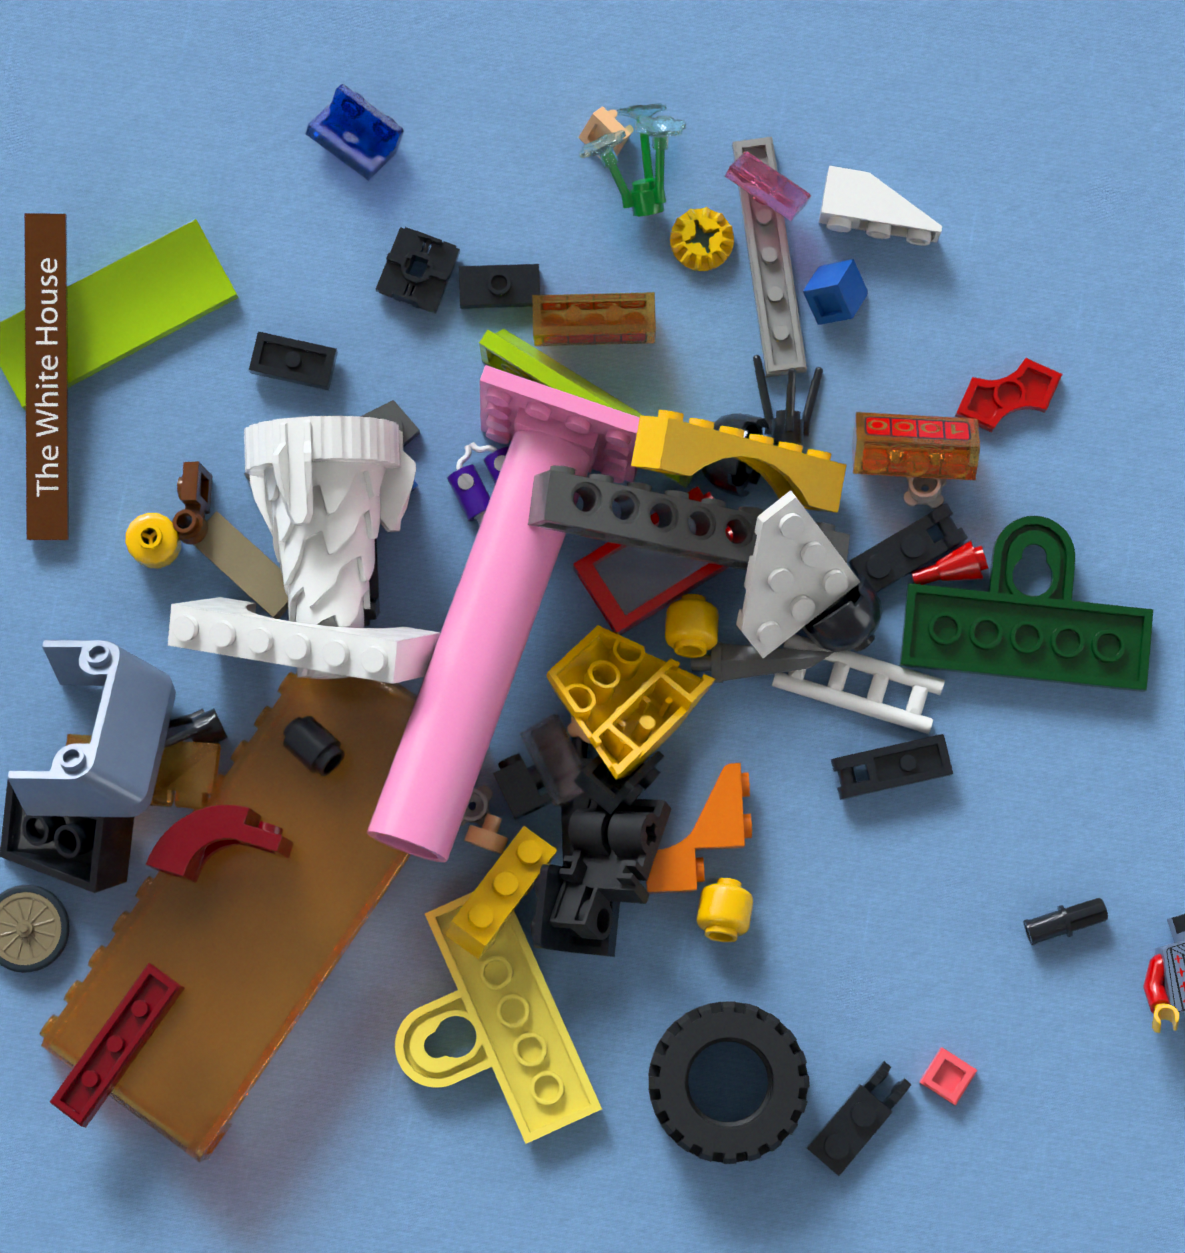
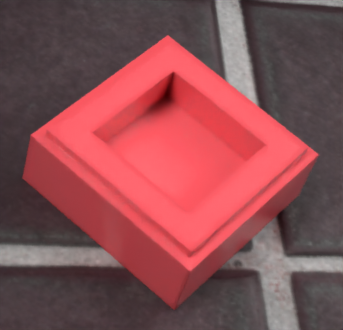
[919,1047,977,1106]

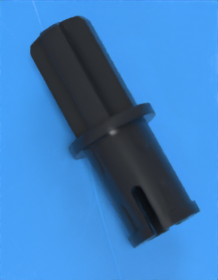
[1023,898,1108,946]

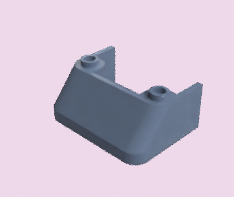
[7,640,176,817]

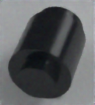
[283,716,345,777]

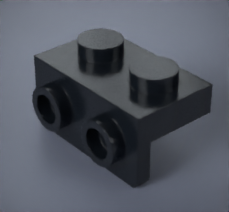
[573,751,664,815]

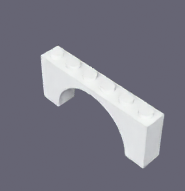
[168,597,440,684]

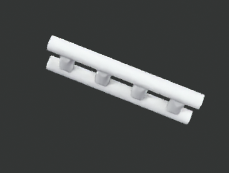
[772,634,945,734]

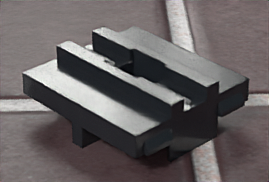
[375,227,460,314]

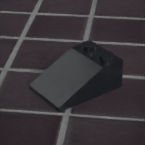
[0,779,135,893]

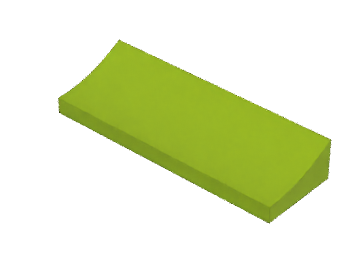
[0,219,239,411]
[479,328,695,488]

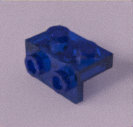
[305,84,404,181]

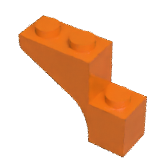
[646,763,752,894]

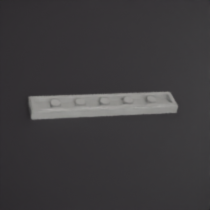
[732,137,807,377]

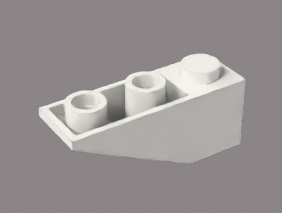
[819,166,942,246]

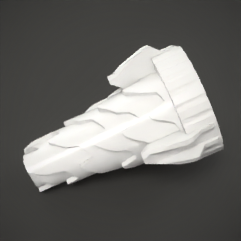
[244,416,416,679]

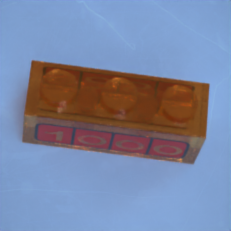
[532,292,656,346]
[852,412,980,481]

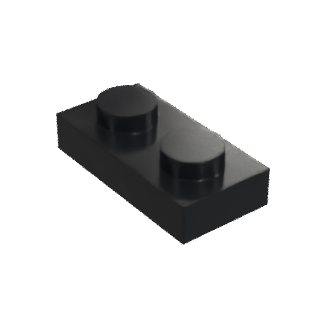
[249,331,338,391]

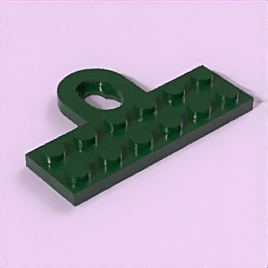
[899,516,1154,692]

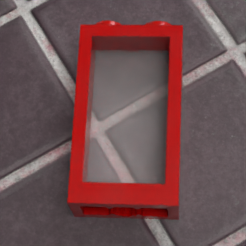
[573,486,733,635]

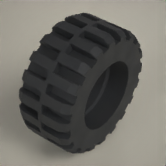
[648,1001,810,1164]

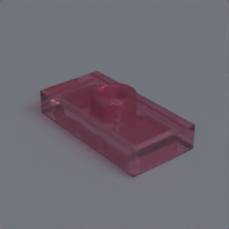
[725,151,811,221]

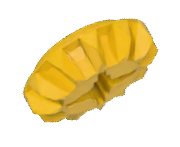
[670,206,734,271]

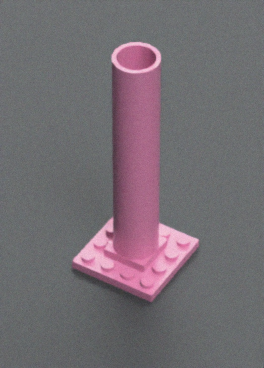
[367,365,640,863]

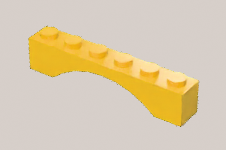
[631,410,846,513]

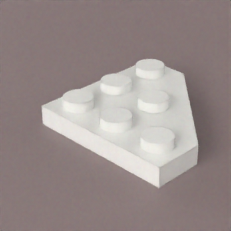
[736,491,860,658]

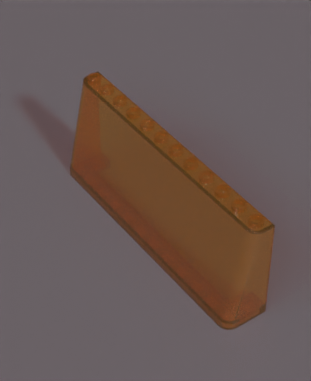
[39,672,489,1162]

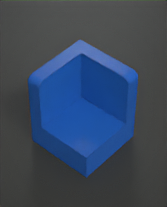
[803,259,868,325]

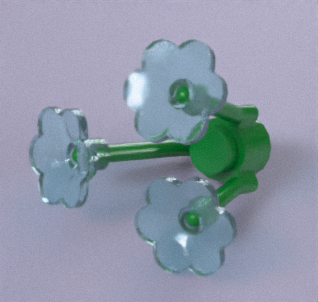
[579,103,686,217]

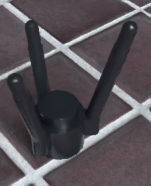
[753,355,823,445]
[153,708,228,796]

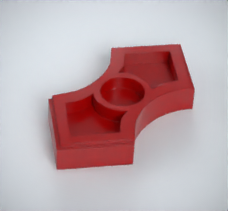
[955,358,1063,433]

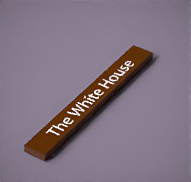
[24,213,69,540]

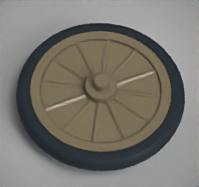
[0,885,70,973]

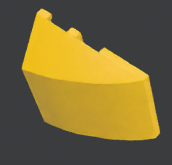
[546,625,715,779]

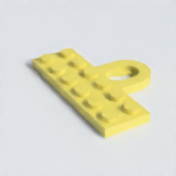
[395,892,602,1144]

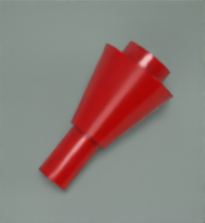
[911,540,989,585]

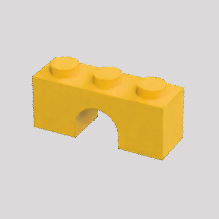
[445,826,557,960]

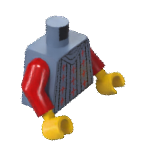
[1143,913,1185,1033]

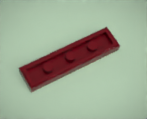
[50,962,185,1128]

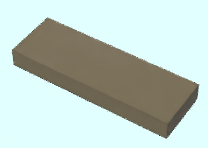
[193,511,288,619]

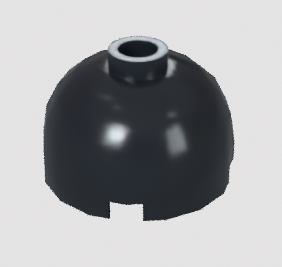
[701,413,769,497]
[802,574,882,652]

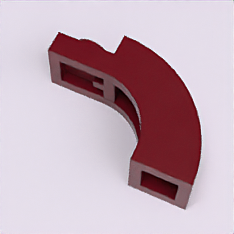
[145,805,294,883]

